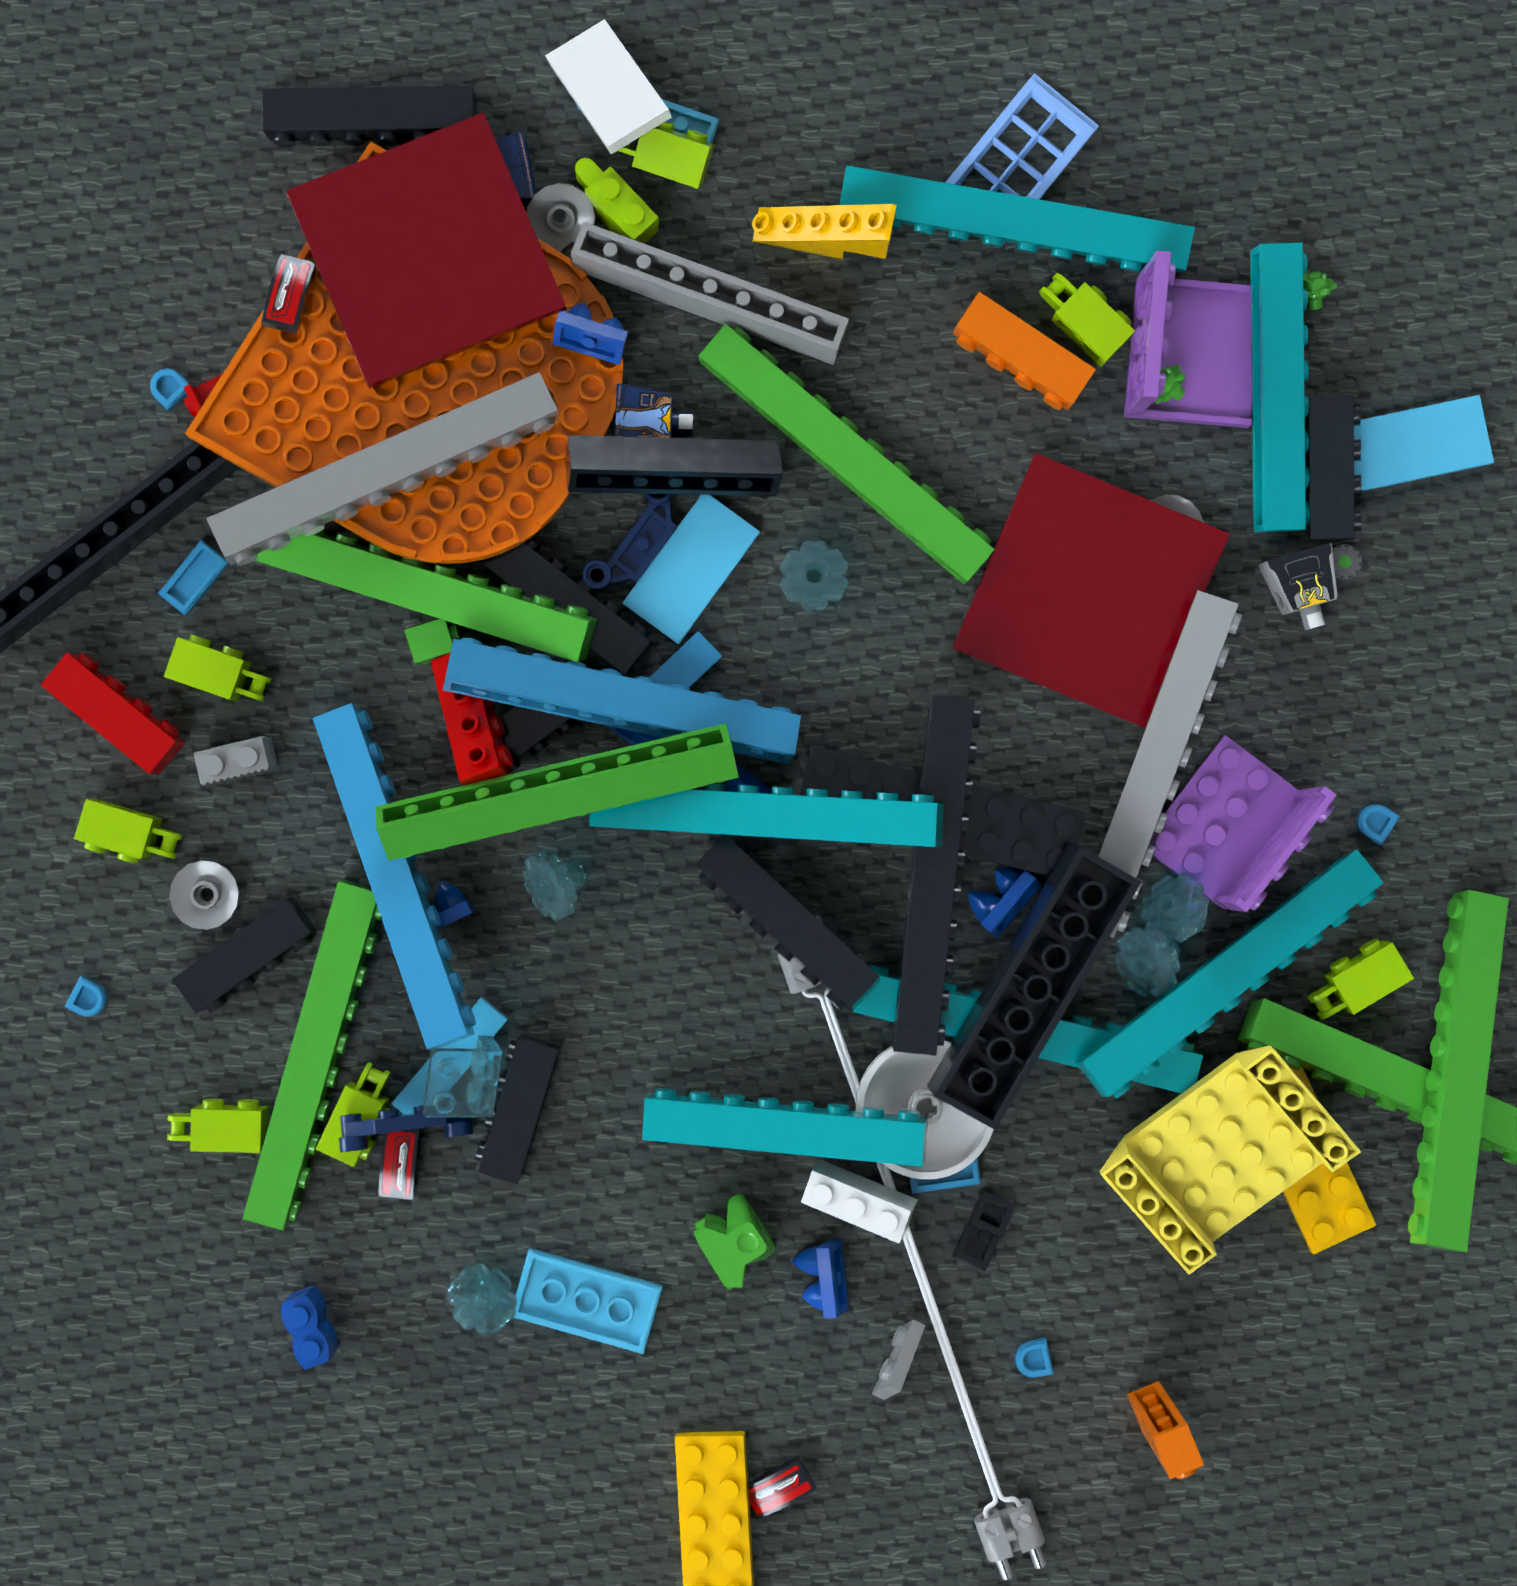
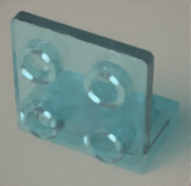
[423,1036,502,1117]

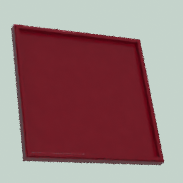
[286,112,567,389]
[952,453,1230,728]

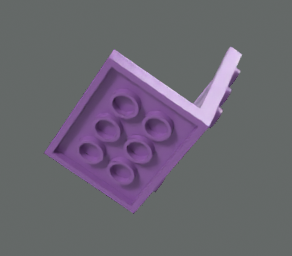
[1124,251,1252,428]
[1149,735,1337,912]

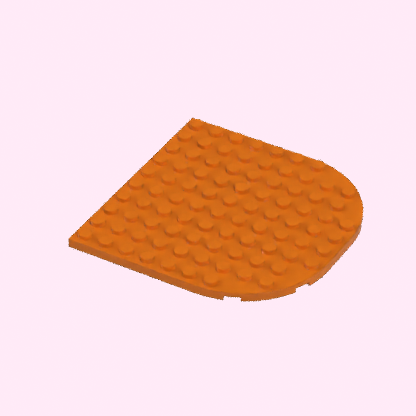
[185,141,623,564]

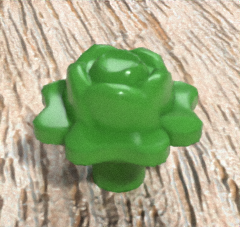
[1303,271,1337,310]
[1155,365,1186,404]

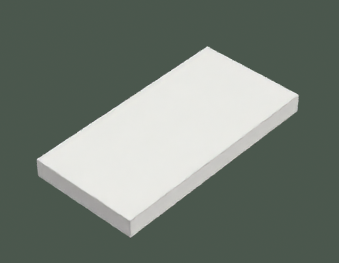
[545,19,672,154]

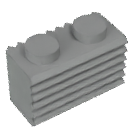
[194,736,278,786]

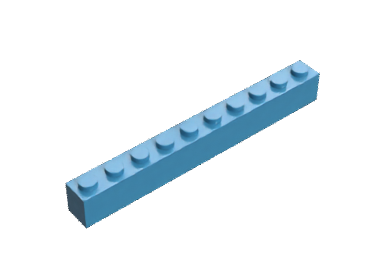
[443,638,801,765]
[313,703,476,1049]

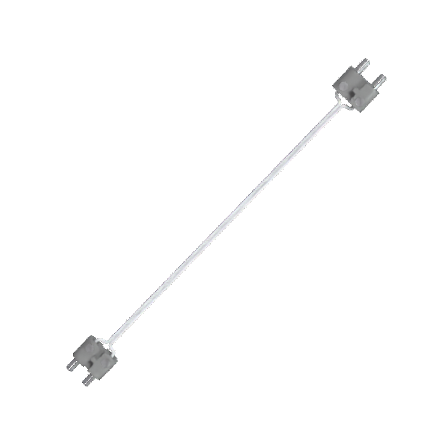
[777,915,1046,1580]

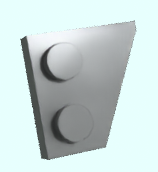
[872,1320,926,1400]

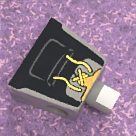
[1259,542,1338,630]

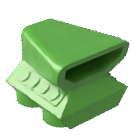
[694,1193,776,1290]

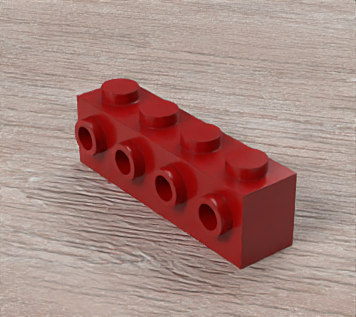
[41,652,186,775]
[430,653,513,785]

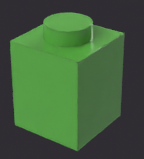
[404,619,462,666]

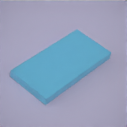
[1354,395,1494,492]
[622,495,760,645]
[510,1248,663,1354]

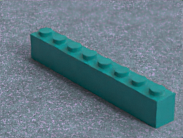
[1250,243,1310,532]
[642,1088,928,1167]

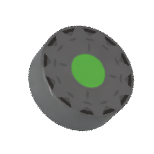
[1332,544,1362,580]

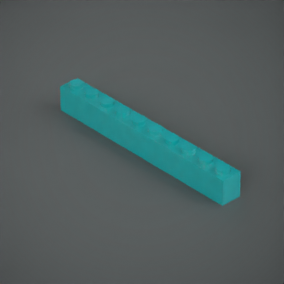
[839,165,1195,276]
[589,784,944,847]
[1076,849,1384,1098]
[852,964,1203,1093]

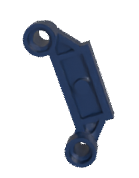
[583,494,677,590]
[339,1099,473,1152]

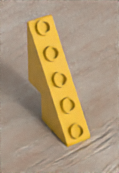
[752,204,897,259]

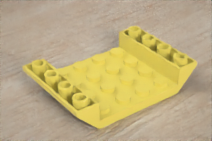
[1100,1045,1361,1275]

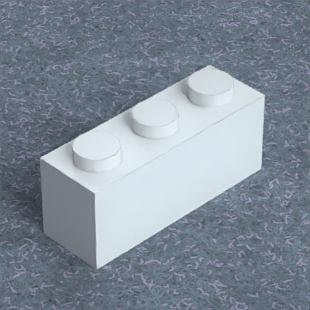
[801,1160,918,1243]

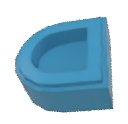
[150,368,190,412]
[1356,804,1400,846]
[65,975,108,1017]
[1015,1338,1054,1378]

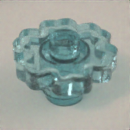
[780,540,849,612]
[522,850,586,922]
[1140,873,1209,944]
[1114,927,1181,997]
[447,1263,518,1336]

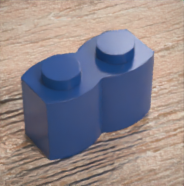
[281,1286,338,1370]

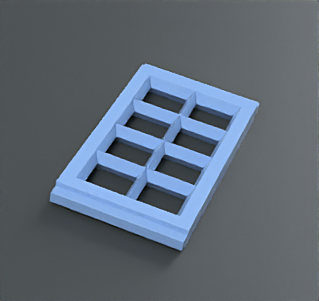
[945,73,1099,244]

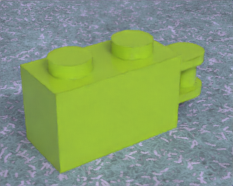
[618,121,715,189]
[575,158,659,244]
[1039,273,1135,368]
[164,634,272,702]
[74,799,183,864]
[1307,939,1414,1020]
[316,1062,391,1167]
[167,1098,269,1153]

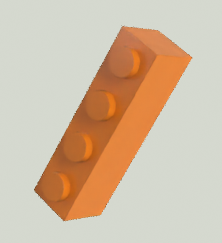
[953,292,1096,410]
[1127,1381,1204,1479]

